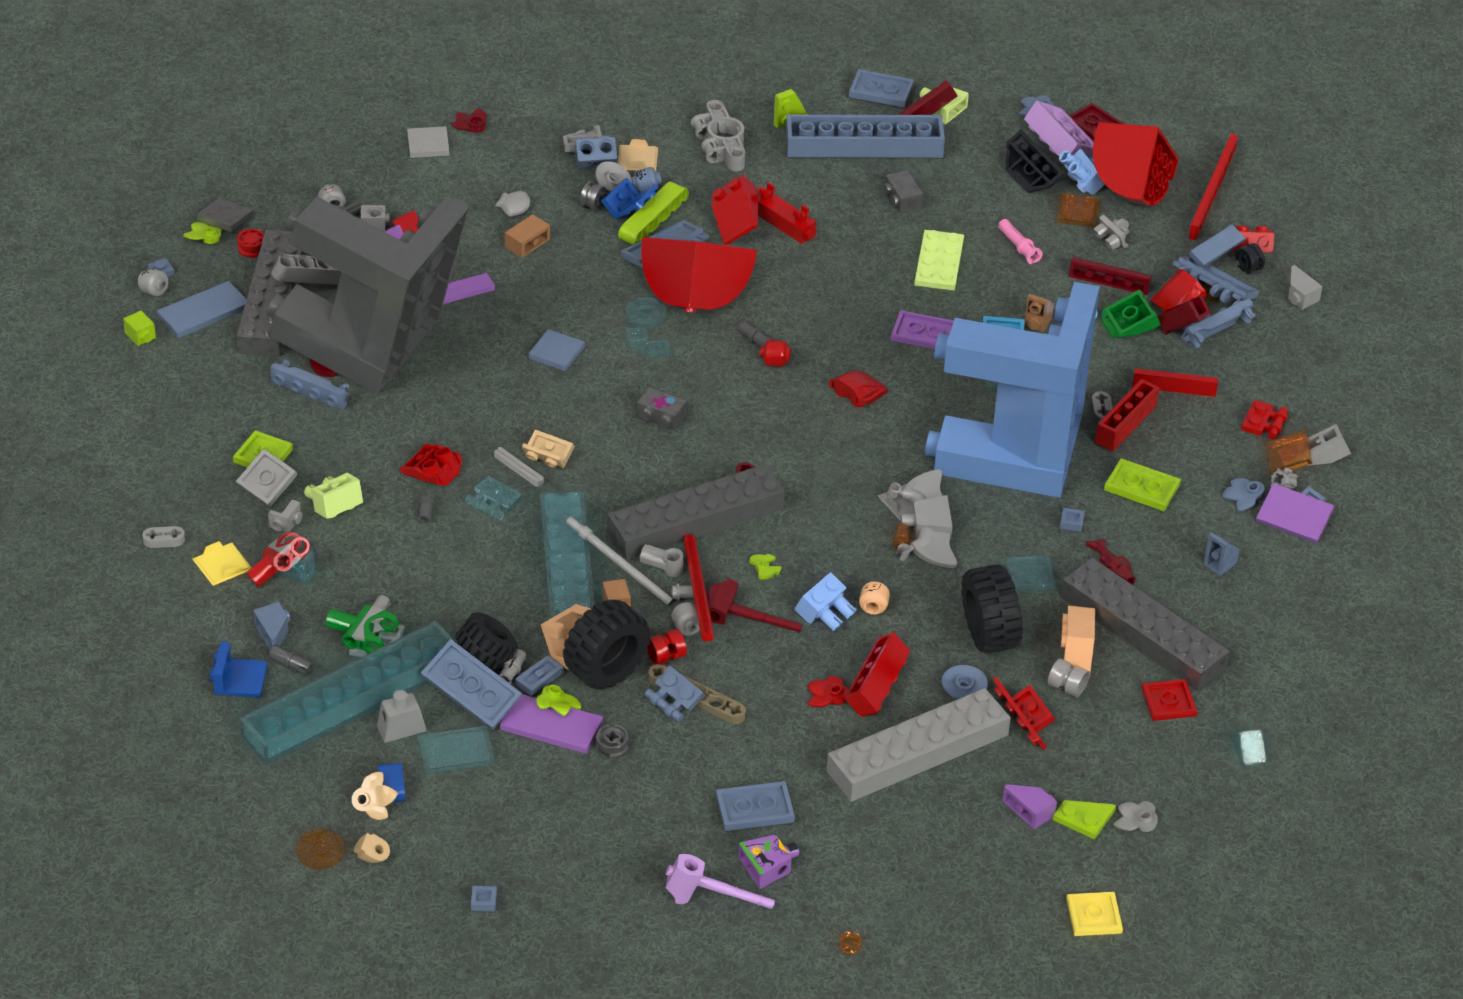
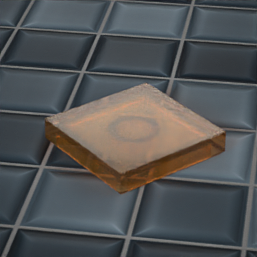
[1265,430,1312,475]

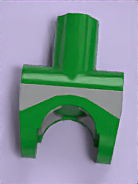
[326,605,399,655]

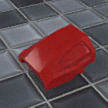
[1151,269,1207,311]
[829,370,888,407]
[399,444,462,486]

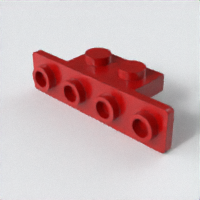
[993,676,1055,750]

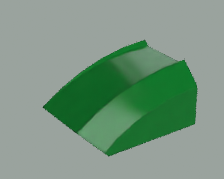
[1102,289,1160,338]

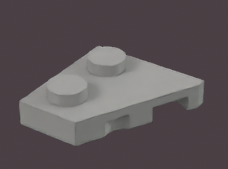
[563,125,604,153]

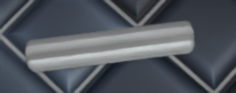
[494,447,544,487]

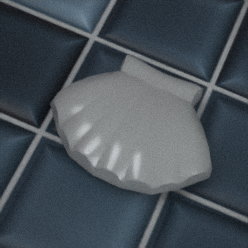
[495,191,530,216]

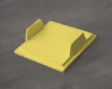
[193,541,251,586]

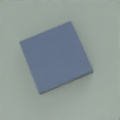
[529,329,585,371]

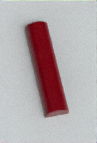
[1069,257,1152,295]

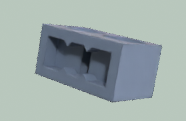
[575,136,617,169]

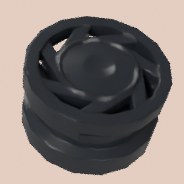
[1235,243,1265,274]

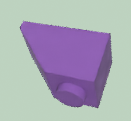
[1002,784,1057,829]

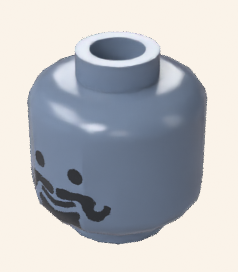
[632,167,662,193]

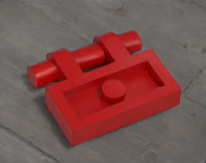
[1241,400,1288,439]

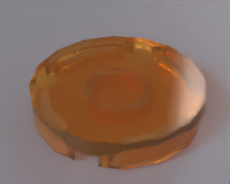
[296,829,345,870]

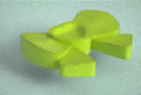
[749,554,782,580]

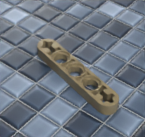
[648,664,746,724]

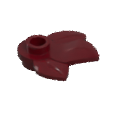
[451,108,487,133]

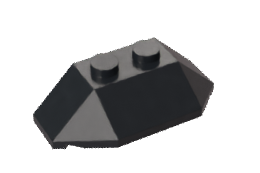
[1006,129,1065,193]

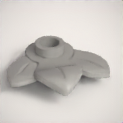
[1114,801,1158,832]

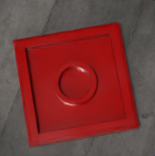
[1141,679,1198,721]

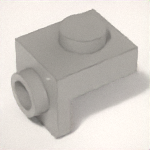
[268,500,302,532]

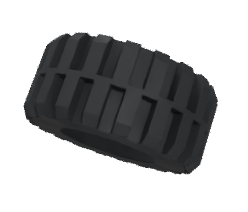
[961,564,1023,654]
[563,599,651,689]

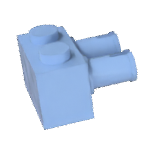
[1059,148,1105,195]
[794,572,857,632]

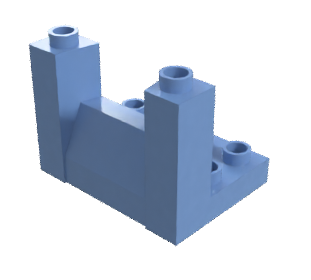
[925,282,1100,498]

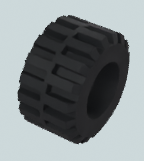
[455,612,518,671]

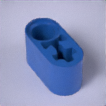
[378,762,405,803]

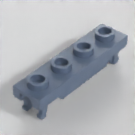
[1181,298,1256,349]
[270,359,349,410]

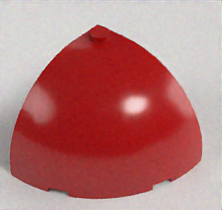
[1093,122,1179,206]
[641,237,757,313]

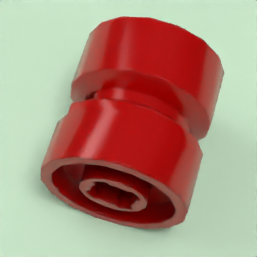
[647,629,687,665]

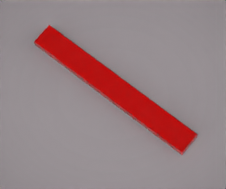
[1189,134,1238,240]

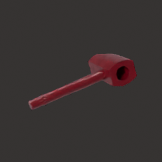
[707,578,802,632]

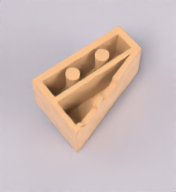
[1061,606,1095,678]

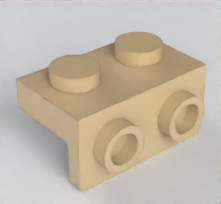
[522,430,575,468]

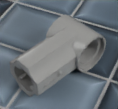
[640,544,684,577]

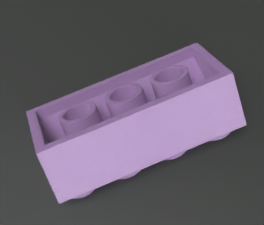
[1024,100,1094,165]

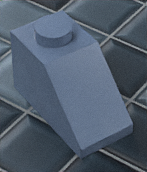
[1204,532,1240,576]
[253,602,291,649]

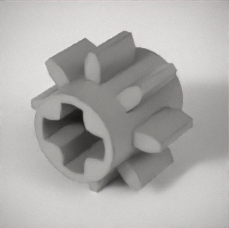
[1270,467,1298,490]

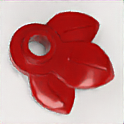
[807,676,848,707]

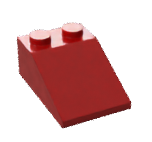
[712,175,758,245]

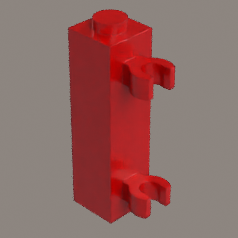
[758,182,816,244]

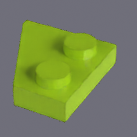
[773,89,808,128]
[1053,800,1116,840]

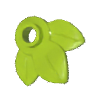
[183,222,222,244]
[536,685,581,717]

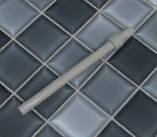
[566,516,673,606]

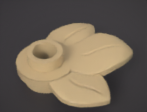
[352,772,398,820]

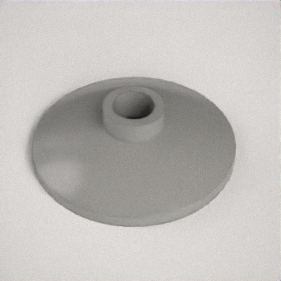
[595,161,632,192]

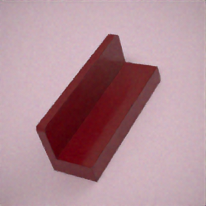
[899,80,958,115]

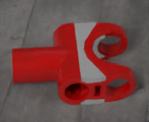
[246,531,310,588]

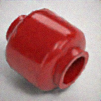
[760,339,791,367]

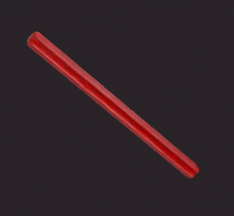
[684,534,714,642]

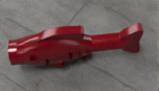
[1086,539,1136,585]

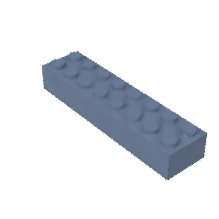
[786,115,945,158]

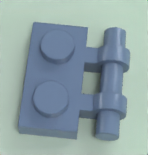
[644,666,705,722]

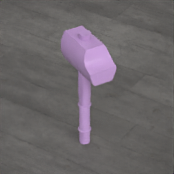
[666,854,775,909]

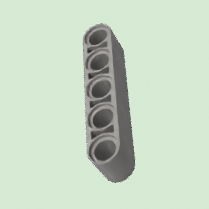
[271,254,341,285]

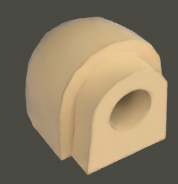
[354,833,390,863]

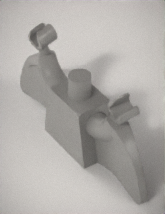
[886,469,957,568]

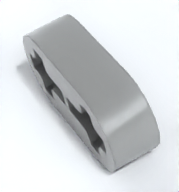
[1091,391,1113,423]
[142,526,185,548]

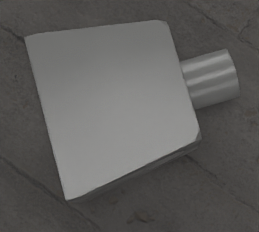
[377,690,427,743]

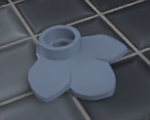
[1019,95,1054,116]
[1222,478,1265,512]

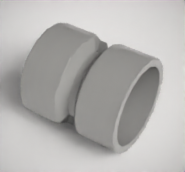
[1048,658,1090,698]

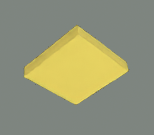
[1066,892,1123,936]

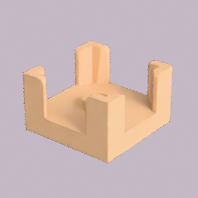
[541,604,591,670]

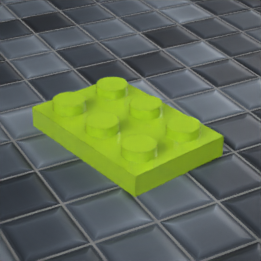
[1104,458,1181,511]

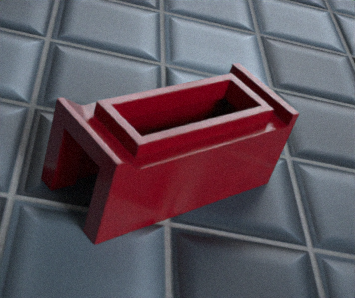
[1157,295,1211,335]

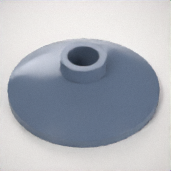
[942,665,988,699]

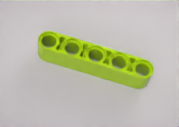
[618,181,689,245]

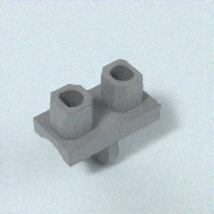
[1093,214,1129,250]

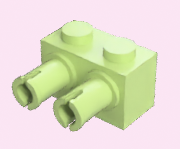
[304,473,363,519]

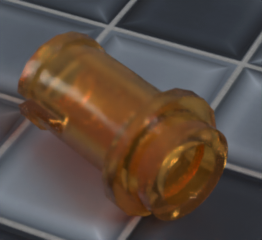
[893,523,910,549]

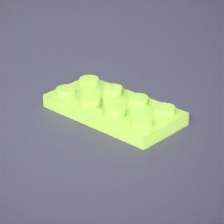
[915,230,964,290]

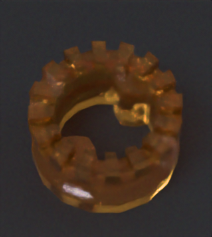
[839,931,862,955]

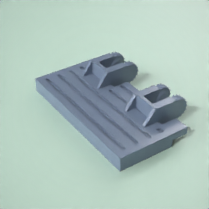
[621,220,709,268]
[1172,256,1260,303]

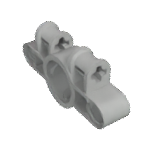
[691,100,745,171]

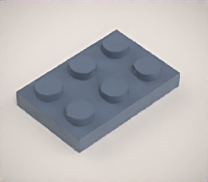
[849,69,914,108]
[716,781,795,831]

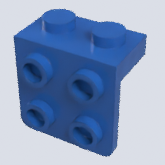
[601,178,659,219]
[210,642,267,697]

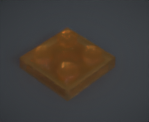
[1056,193,1100,228]

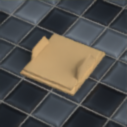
[618,139,658,171]

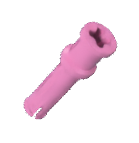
[998,219,1043,264]

